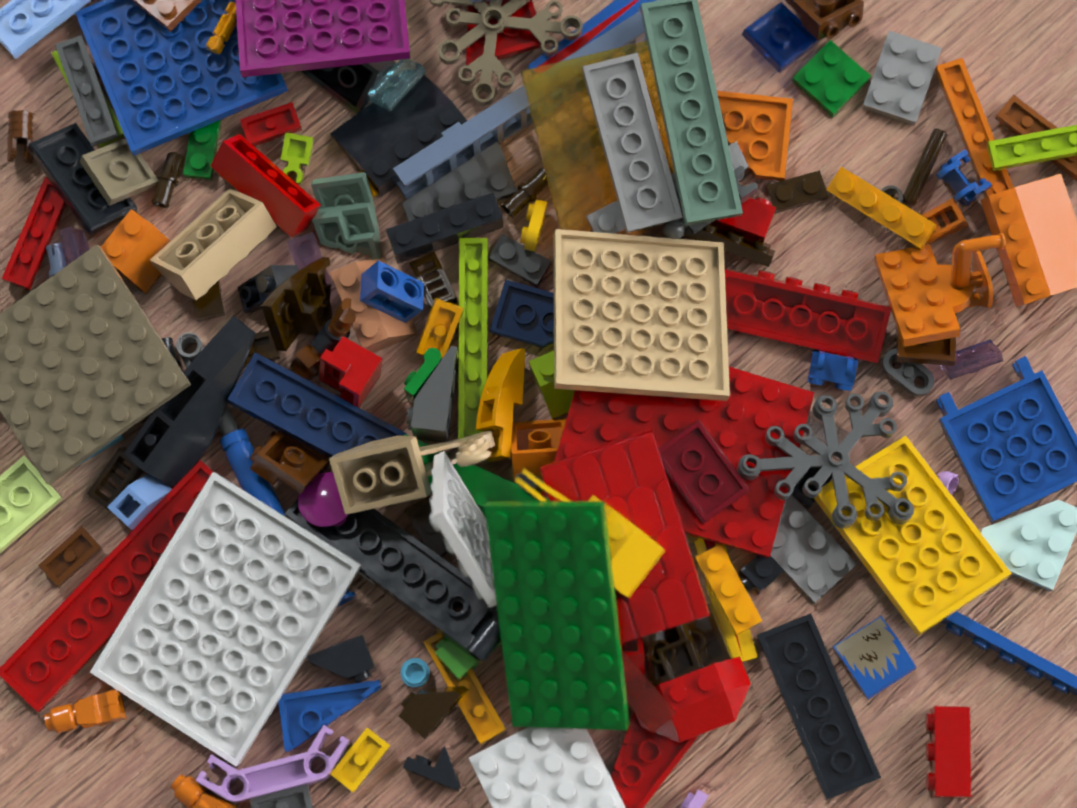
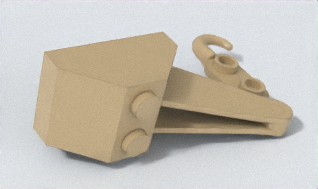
[329,431,495,515]

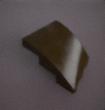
[261,257,332,351]
[645,603,733,690]

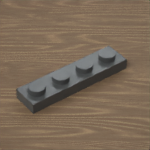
[55,35,118,147]

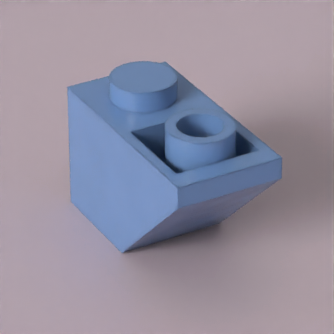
[107,474,172,530]

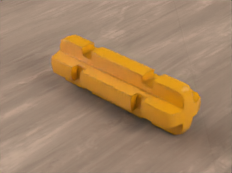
[206,2,237,54]

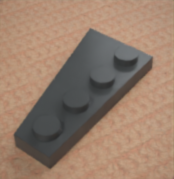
[402,141,517,221]

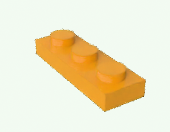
[695,544,763,635]

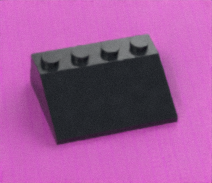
[330,69,467,197]

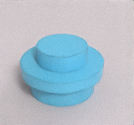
[400,658,430,688]

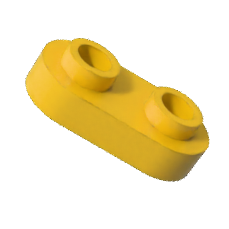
[520,200,548,252]

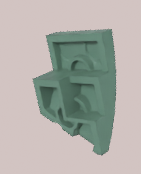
[311,172,382,260]

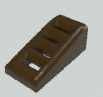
[409,251,457,311]
[87,447,143,511]

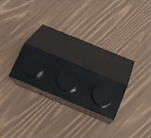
[301,60,396,114]

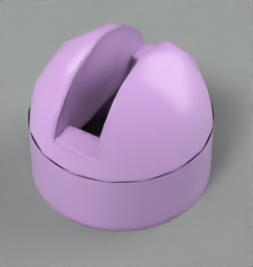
[936,471,959,495]

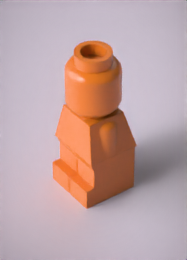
[44,690,127,733]
[171,774,237,808]

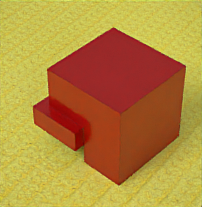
[319,336,383,408]

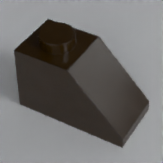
[398,686,468,739]

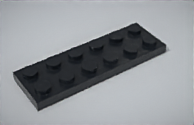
[756,613,881,801]

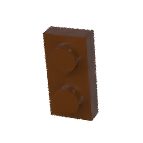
[38,526,103,588]

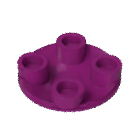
[298,472,349,527]

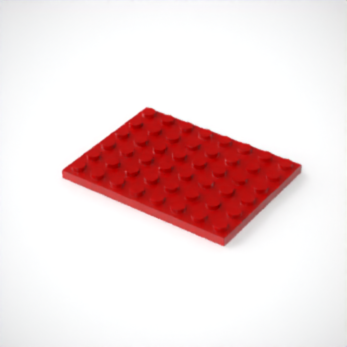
[554,366,815,558]

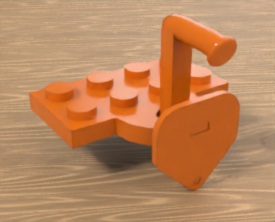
[874,233,1005,347]

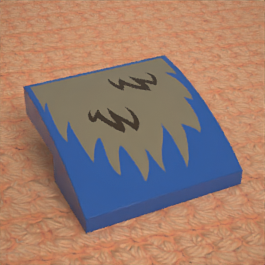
[833,616,917,700]

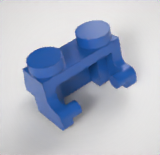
[936,149,992,206]
[807,350,858,391]

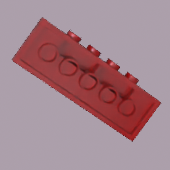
[725,269,892,363]

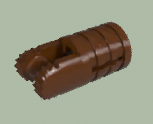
[7,110,33,164]

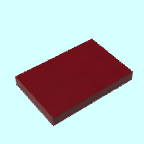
[658,419,750,525]

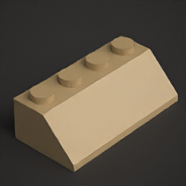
[150,188,277,300]

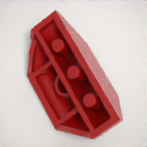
[630,657,751,743]

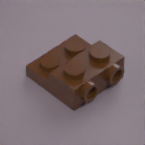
[785,0,864,41]
[895,313,956,366]
[250,431,330,493]

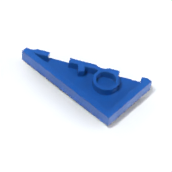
[278,680,381,752]

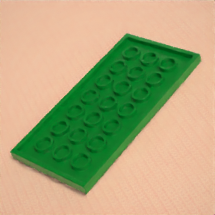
[484,501,630,730]

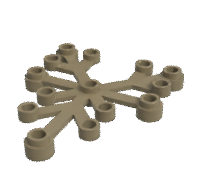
[430,0,583,106]

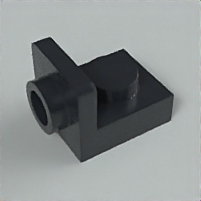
[738,555,784,595]

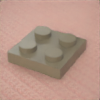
[80,139,159,205]

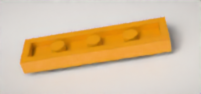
[826,166,937,249]
[423,633,506,745]

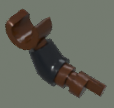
[291,298,356,381]

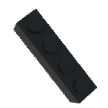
[386,192,503,264]

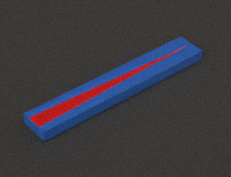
[528,0,656,77]

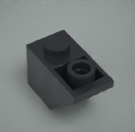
[237,265,299,313]

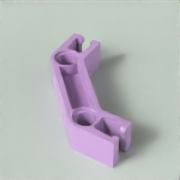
[196,725,351,803]

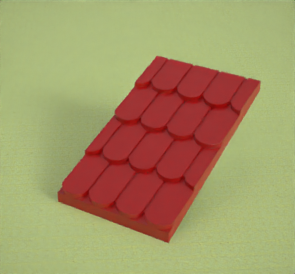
[540,430,710,644]

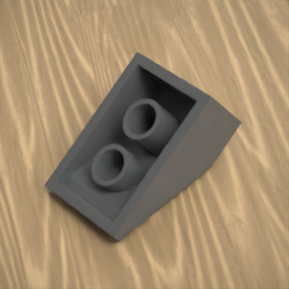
[407,346,459,442]

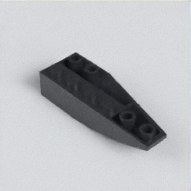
[123,316,257,487]

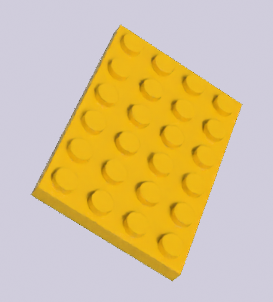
[814,436,1012,636]

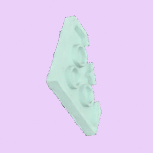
[980,500,1077,591]

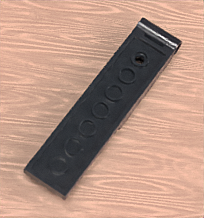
[285,471,501,663]

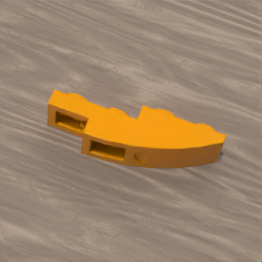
[476,348,526,462]

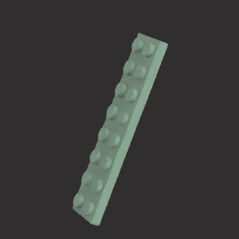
[640,0,743,225]

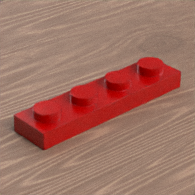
[1,177,66,290]

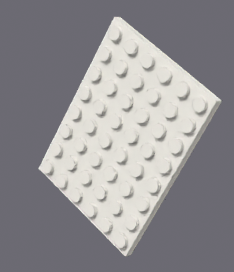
[90,472,362,767]

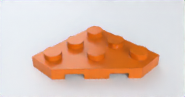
[717,90,793,181]

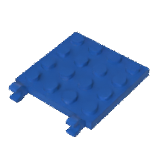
[936,356,1077,523]

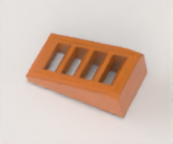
[914,198,968,247]

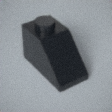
[307,635,377,683]

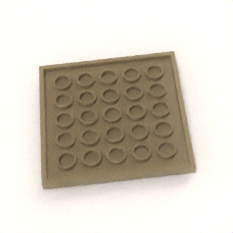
[0,244,191,485]

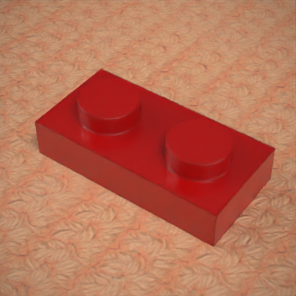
[240,102,302,146]

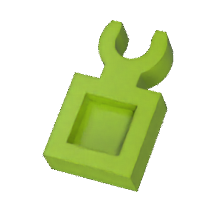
[281,132,314,184]

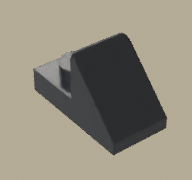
[403,746,461,792]

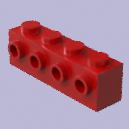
[210,134,321,237]

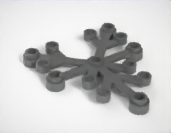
[737,391,914,529]

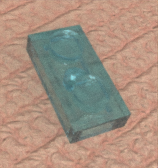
[367,59,426,111]

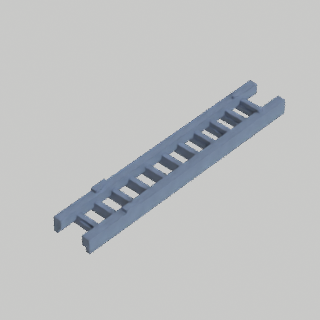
[393,0,660,200]

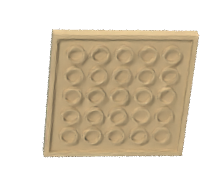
[553,229,730,401]

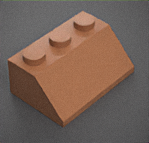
[330,258,417,353]

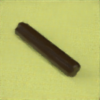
[903,128,947,206]

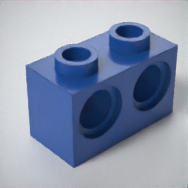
[360,260,424,323]

